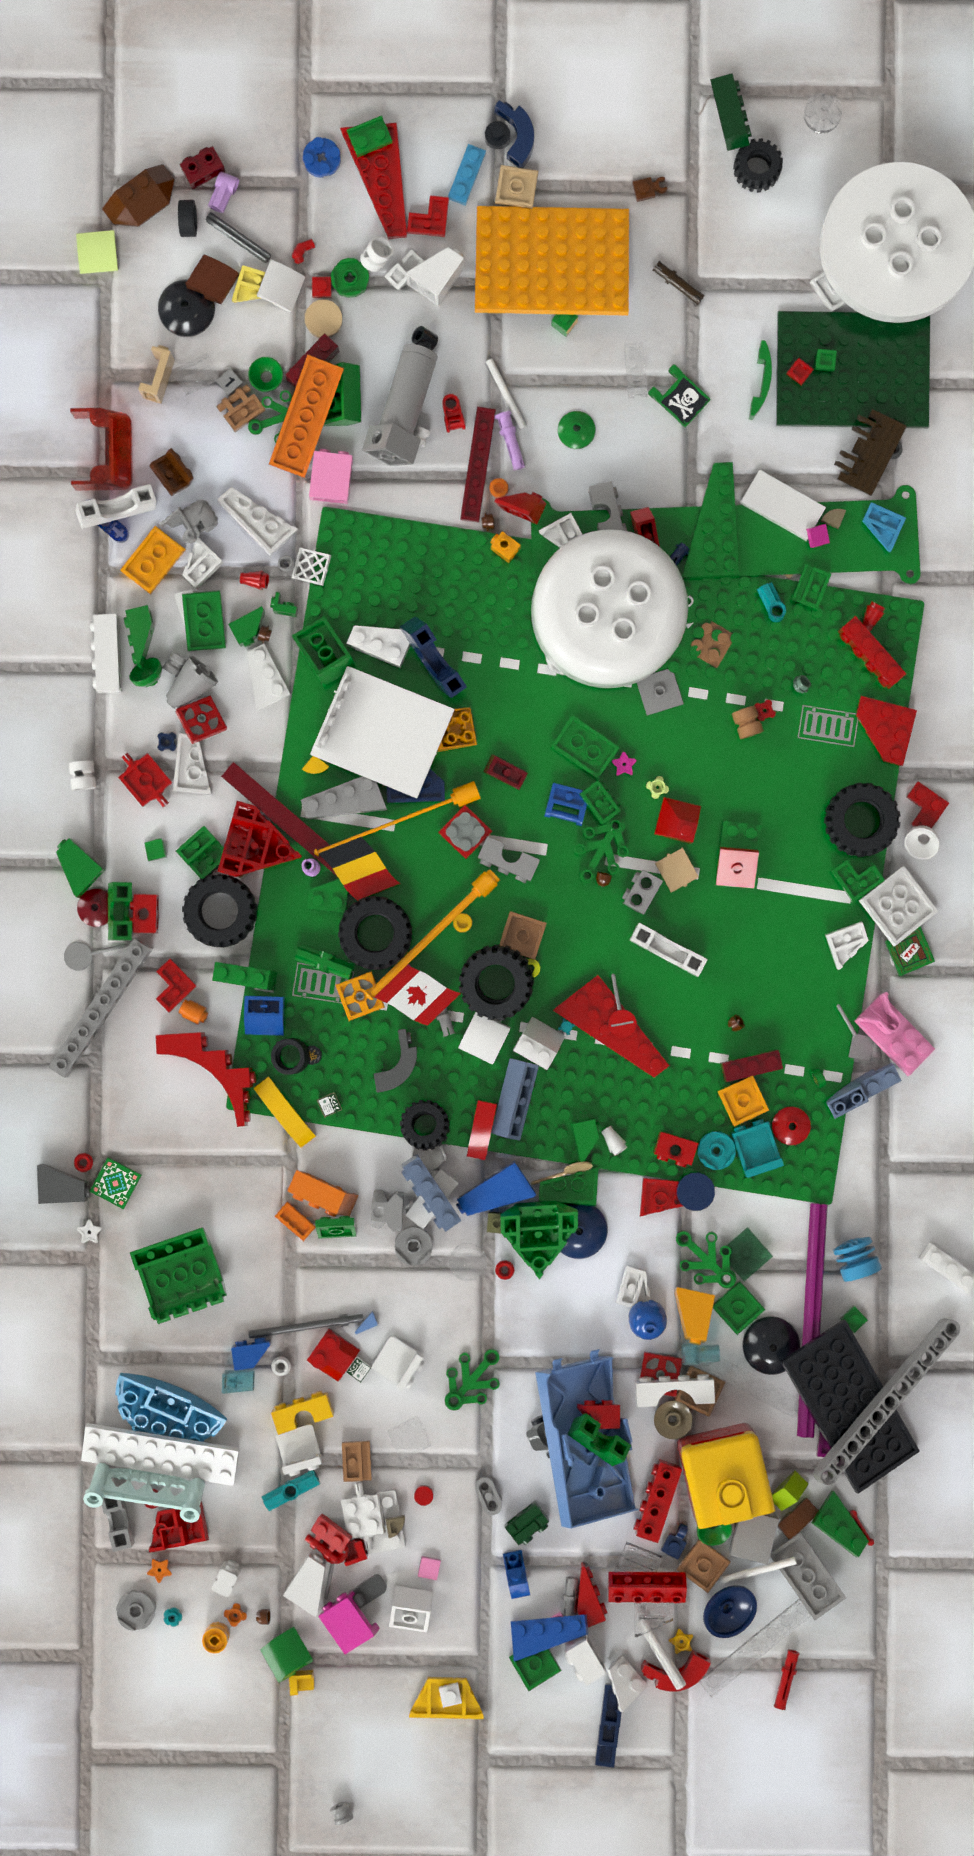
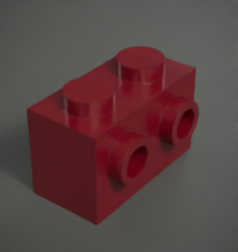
[180,146,226,190]

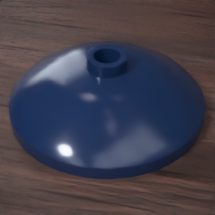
[561,1204,608,1259]
[703,1585,757,1638]

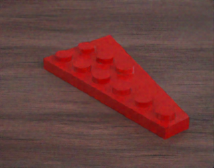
[340,123,407,239]

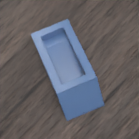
[355,1311,378,1334]

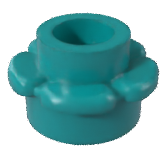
[163,1607,182,1627]

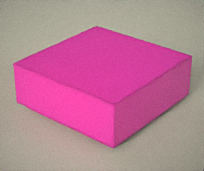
[806,524,830,548]

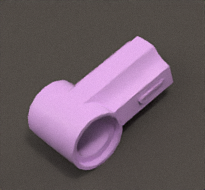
[208,171,239,213]

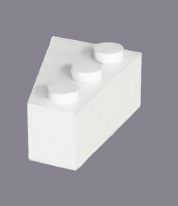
[347,626,411,669]

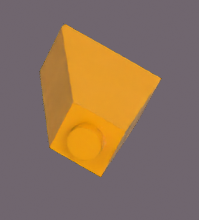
[674,1287,715,1345]

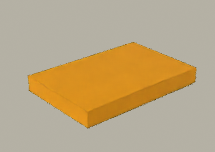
[120,526,186,595]

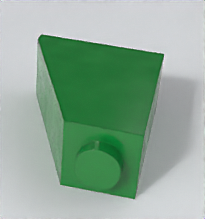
[56,838,105,898]

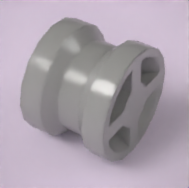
[330,1802,353,1825]

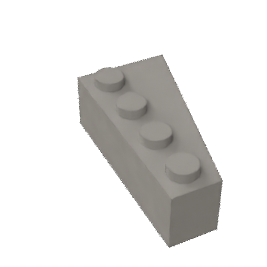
[301,776,387,819]

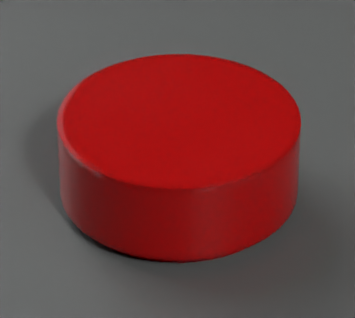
[414,1485,433,1506]

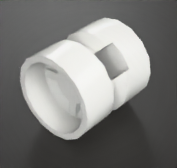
[360,236,394,272]
[69,761,97,791]

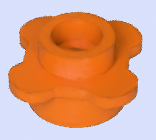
[224,1603,247,1627]

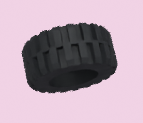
[824,783,901,857]
[182,874,258,948]
[338,896,412,970]
[459,944,534,1020]

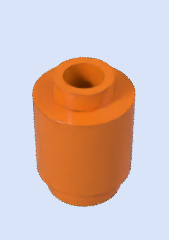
[179,999,209,1025]

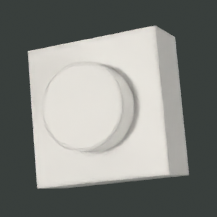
[439,1682,462,1708]

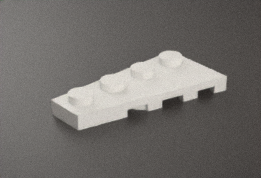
[217,487,298,556]

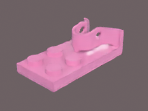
[854,992,935,1076]

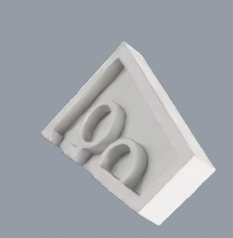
[247,644,291,712]
[173,733,211,795]
[367,1489,406,1555]

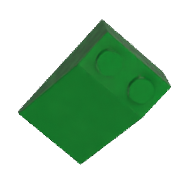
[292,616,356,687]

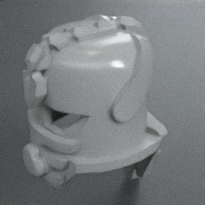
[160,499,218,544]

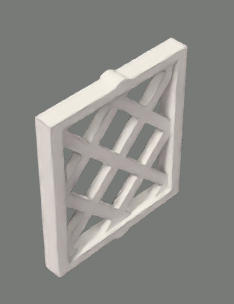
[291,548,332,586]

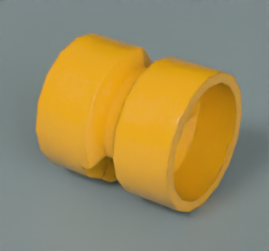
[202,1622,230,1654]

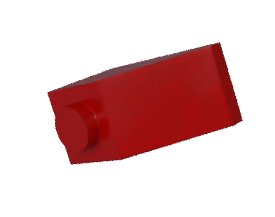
[630,507,660,547]

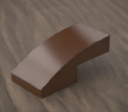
[778,1498,818,1540]

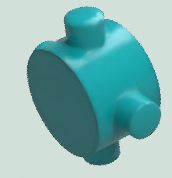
[558,1019,575,1035]

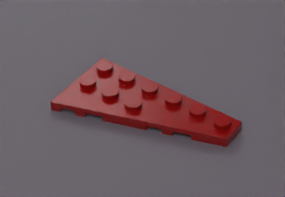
[553,975,669,1077]

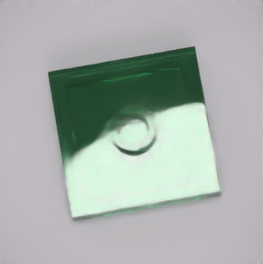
[719,1227,773,1281]

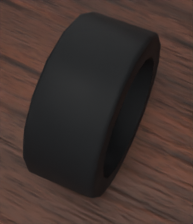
[178,200,197,237]
[271,1038,310,1075]

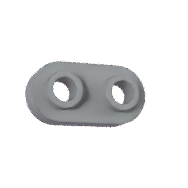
[475,1476,502,1515]

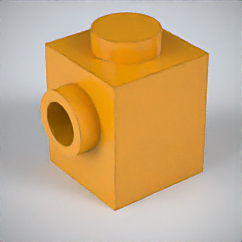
[490,531,521,563]

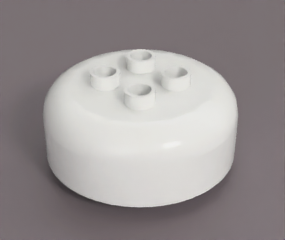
[531,529,688,688]

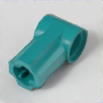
[757,582,786,622]

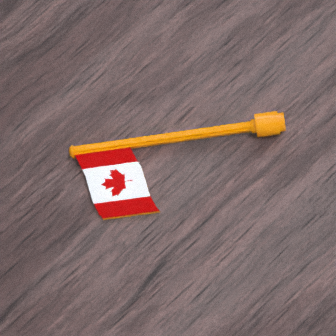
[365,869,500,1025]

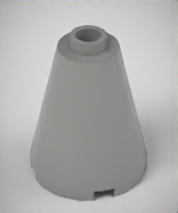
[166,656,218,709]

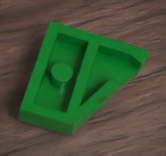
[307,879,348,913]

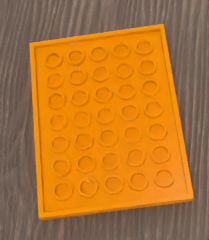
[475,206,629,316]

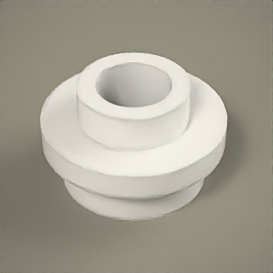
[271,1356,291,1376]

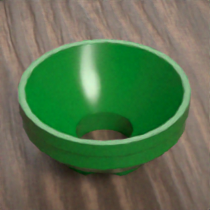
[248,357,283,392]
[129,657,162,688]
[697,1524,732,1546]

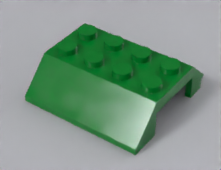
[129,1227,227,1324]

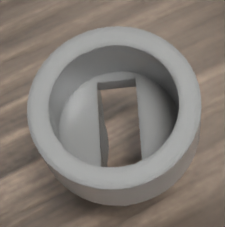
[278,555,294,572]

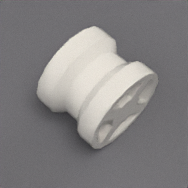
[414,426,430,448]

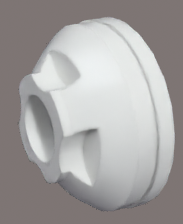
[904,826,940,859]

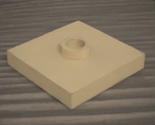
[495,165,538,209]

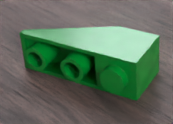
[124,605,155,669]

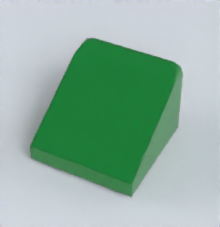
[144,838,167,861]

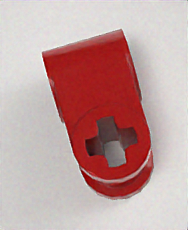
[442,394,466,433]

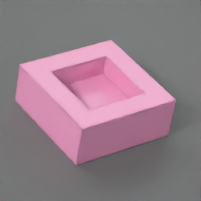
[418,1556,441,1580]

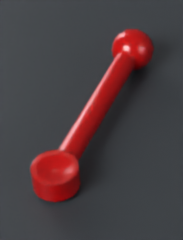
[849,1510,874,1546]

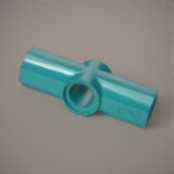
[261,1470,321,1511]

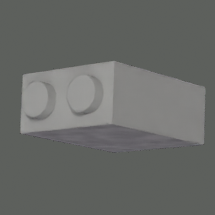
[729,1512,779,1565]

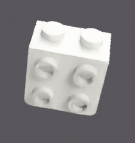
[372,1336,425,1391]
[276,1424,323,1476]

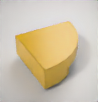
[302,756,329,774]

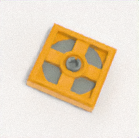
[335,971,385,1021]

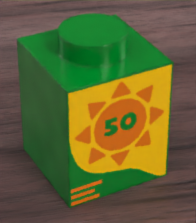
[551,314,578,337]

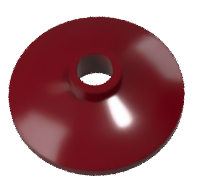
[77,889,108,927]

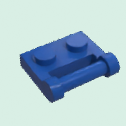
[544,783,587,826]

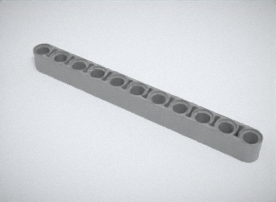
[813,1318,961,1485]

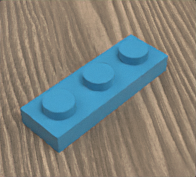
[448,144,486,206]

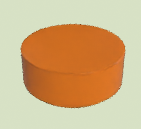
[489,478,509,498]

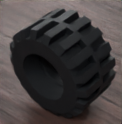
[733,138,783,193]
[400,1100,450,1151]

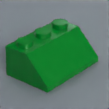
[323,362,361,426]

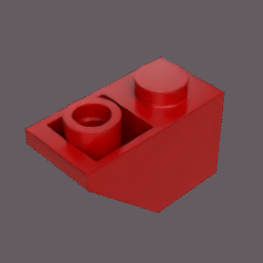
[577,1400,620,1429]

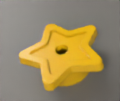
[669,1629,693,1654]

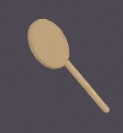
[531,1162,592,1185]

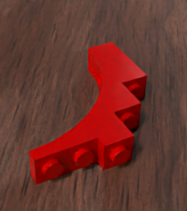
[155,1032,256,1127]

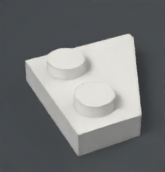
[539,513,583,548]
[182,537,224,589]
[825,922,869,970]
[616,1266,650,1308]
[607,1656,648,1712]

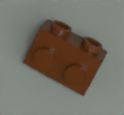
[149,448,194,497]

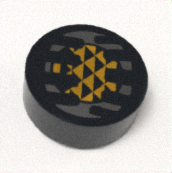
[307,1045,322,1065]

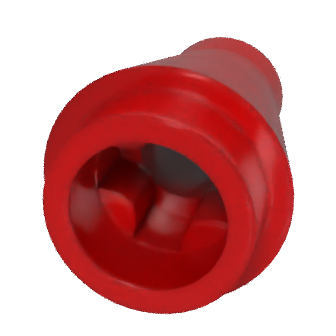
[240,571,269,590]
[862,601,885,631]

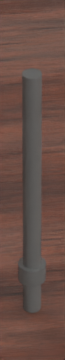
[249,1314,364,1339]

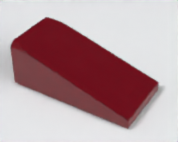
[483,755,528,790]

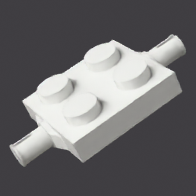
[341,1482,386,1550]

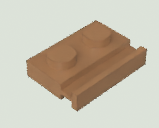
[342,1440,372,1482]

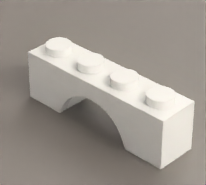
[76,484,157,529]
[629,923,708,977]
[635,1374,715,1407]

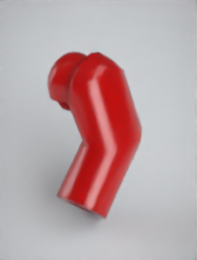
[292,239,315,264]

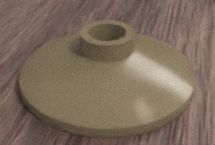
[654,1400,693,1439]

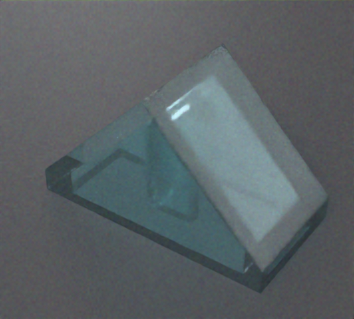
[222,1370,255,1394]

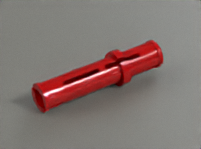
[774,1649,800,1710]

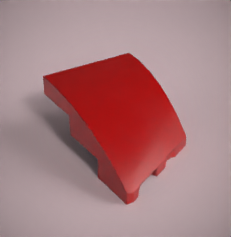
[149,1501,209,1553]

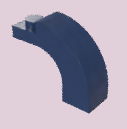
[495,100,534,168]

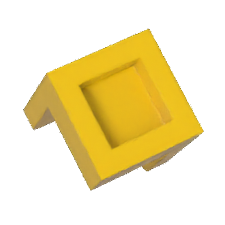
[289,1670,314,1696]

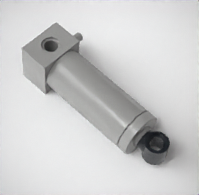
[362,326,438,466]

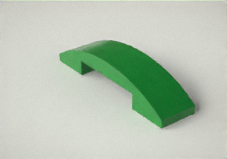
[748,340,772,420]

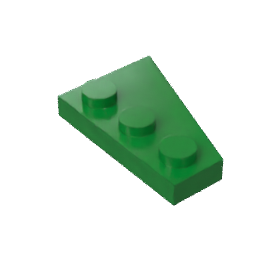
[539,1167,599,1206]
[811,1491,869,1557]

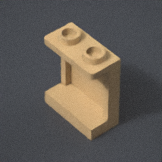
[138,345,175,404]

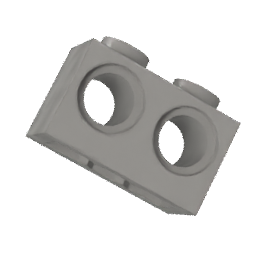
[622,870,663,915]

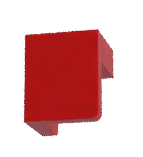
[344,1538,368,1566]

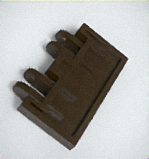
[834,409,907,496]

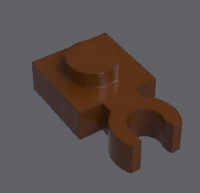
[632,177,668,202]

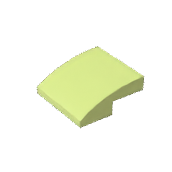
[76,230,119,274]

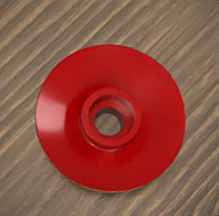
[772,1107,811,1145]

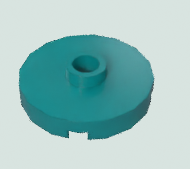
[697,1131,736,1170]

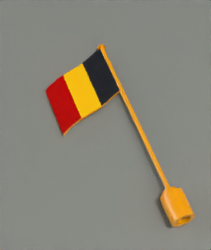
[314,781,481,900]

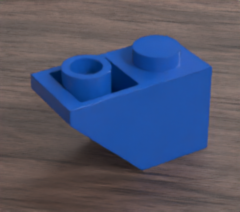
[231,1337,271,1371]
[503,1550,530,1599]

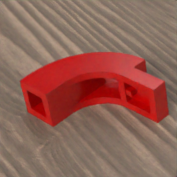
[641,1650,711,1692]

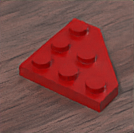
[856,696,917,766]

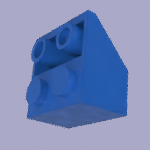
[244,996,285,1036]

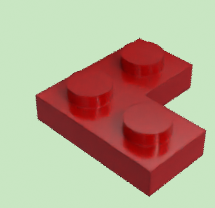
[407,196,449,237]
[906,781,949,828]
[156,958,197,1013]

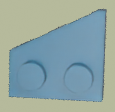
[863,502,906,552]

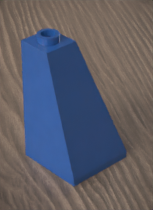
[456,1160,536,1216]

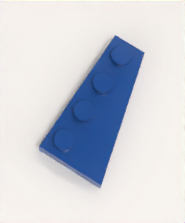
[511,1614,588,1661]

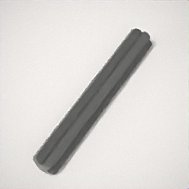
[205,212,271,263]

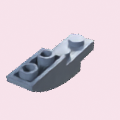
[826,1063,902,1119]

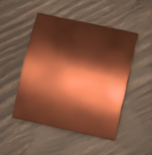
[185,254,239,304]

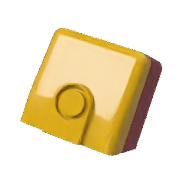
[677,1423,776,1529]

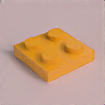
[717,1076,769,1127]

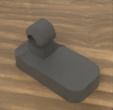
[348,1574,387,1608]

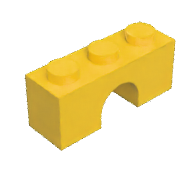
[271,1391,334,1435]

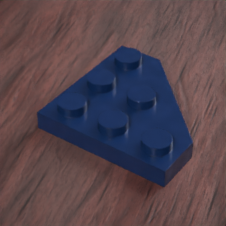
[387,769,445,803]

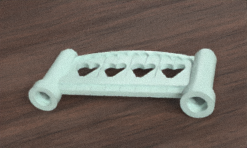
[83,1463,205,1523]

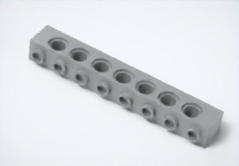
[49,938,153,1078]

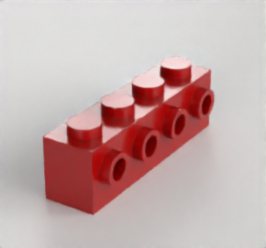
[838,616,906,689]
[633,1459,682,1543]
[608,1572,687,1603]

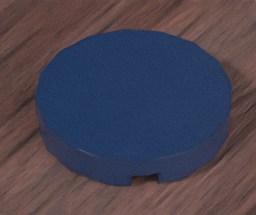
[676,1172,715,1211]

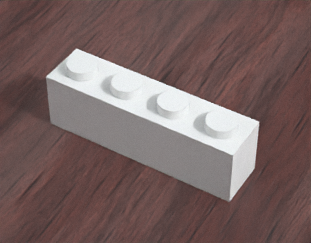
[90,614,122,693]

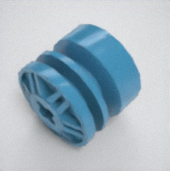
[833,1237,882,1282]

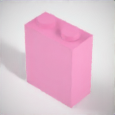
[309,449,353,504]

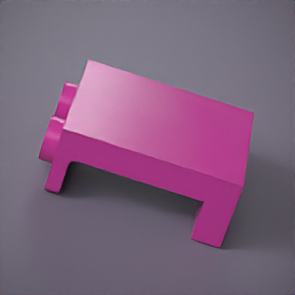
[318,1591,380,1654]

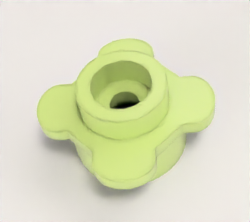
[646,776,669,799]

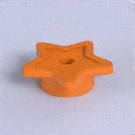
[147,1559,172,1583]

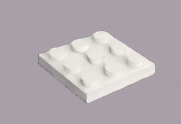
[859,866,938,946]

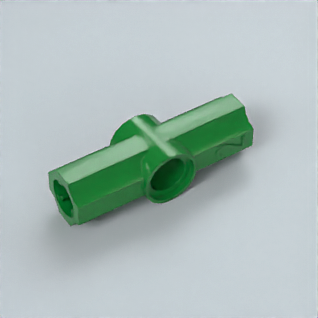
[294,944,354,980]

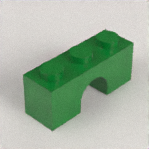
[108,882,132,941]
[212,962,276,991]
[567,1414,631,1466]

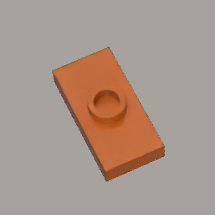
[274,1201,315,1242]

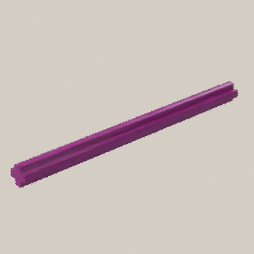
[797,1203,828,1438]

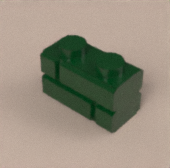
[504,1501,549,1545]

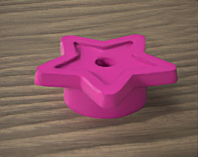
[612,752,637,776]

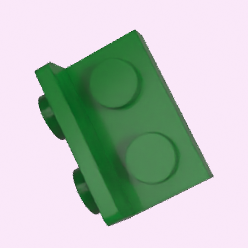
[579,780,621,825]

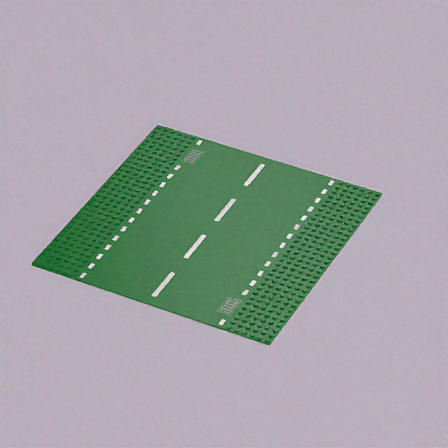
[226,507,924,1205]

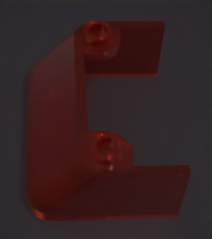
[70,408,133,491]

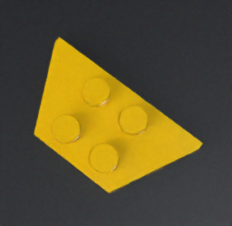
[409,1677,484,1719]

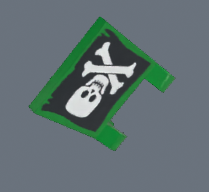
[648,364,711,428]

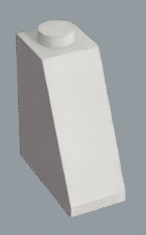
[283,1553,326,1617]

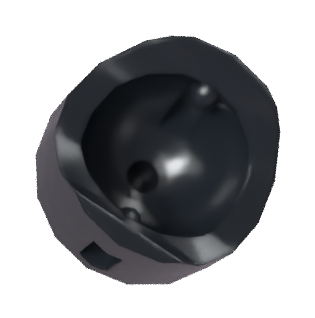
[485,121,510,149]

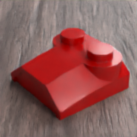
[306,1328,360,1382]

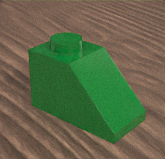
[228,606,265,647]
[572,1118,602,1162]

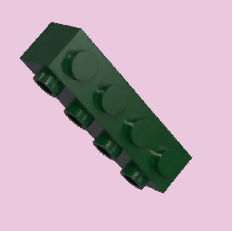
[710,73,752,151]

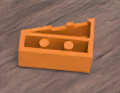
[287,1170,359,1217]

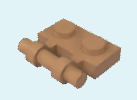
[216,384,266,432]

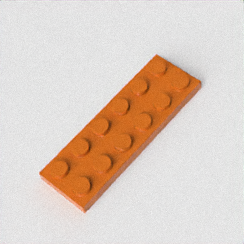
[269,355,344,478]

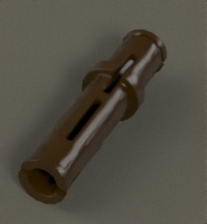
[652,261,705,305]

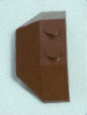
[102,164,175,227]

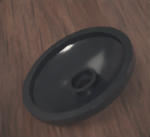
[158,279,215,337]
[742,1317,800,1375]

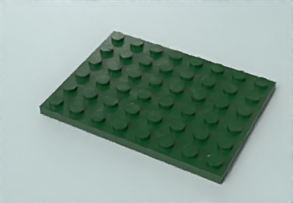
[776,311,930,429]

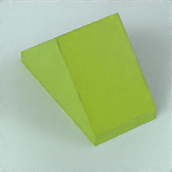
[772,1470,809,1511]

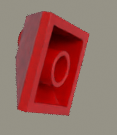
[494,492,546,524]
[654,797,701,844]

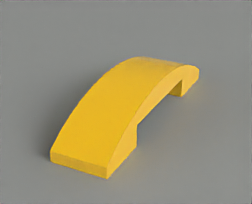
[254,1076,316,1148]

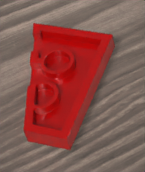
[640,1178,683,1217]

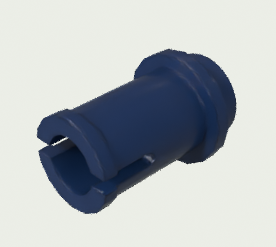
[670,542,690,566]

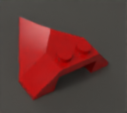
[217,801,302,877]

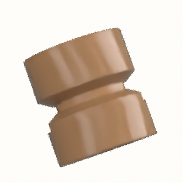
[732,706,764,739]

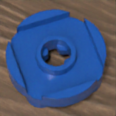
[303,137,341,178]

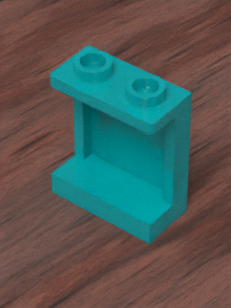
[731,1119,784,1178]

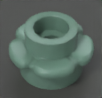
[793,675,811,693]

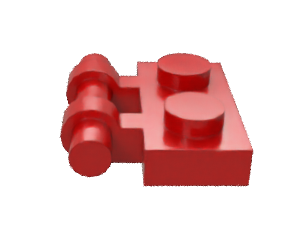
[305,1513,353,1563]

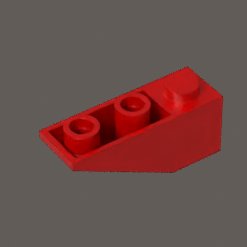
[577,1562,608,1628]

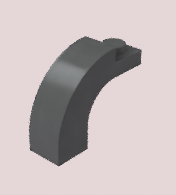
[374,1029,417,1093]

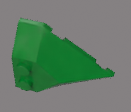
[500,1201,578,1280]

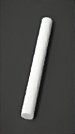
[486,359,527,430]
[721,1557,797,1584]

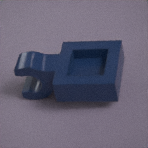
[661,1523,688,1560]

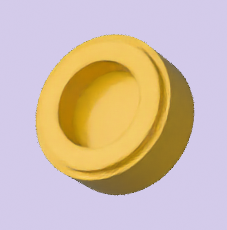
[453,913,472,932]

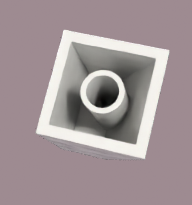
[406,247,464,306]
[513,1017,565,1070]

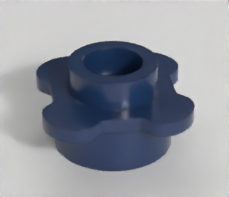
[157,732,177,751]

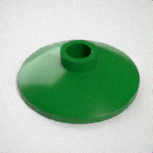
[558,411,596,449]

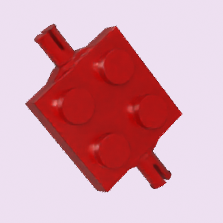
[118,752,172,808]

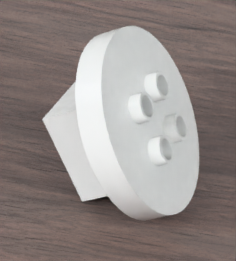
[820,162,974,323]

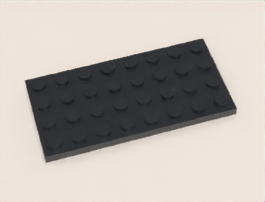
[781,1319,920,1494]

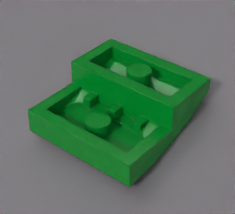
[176,826,224,879]
[260,1627,313,1683]

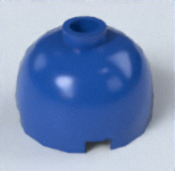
[628,1300,667,1340]

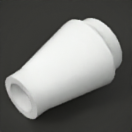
[602,1126,627,1156]

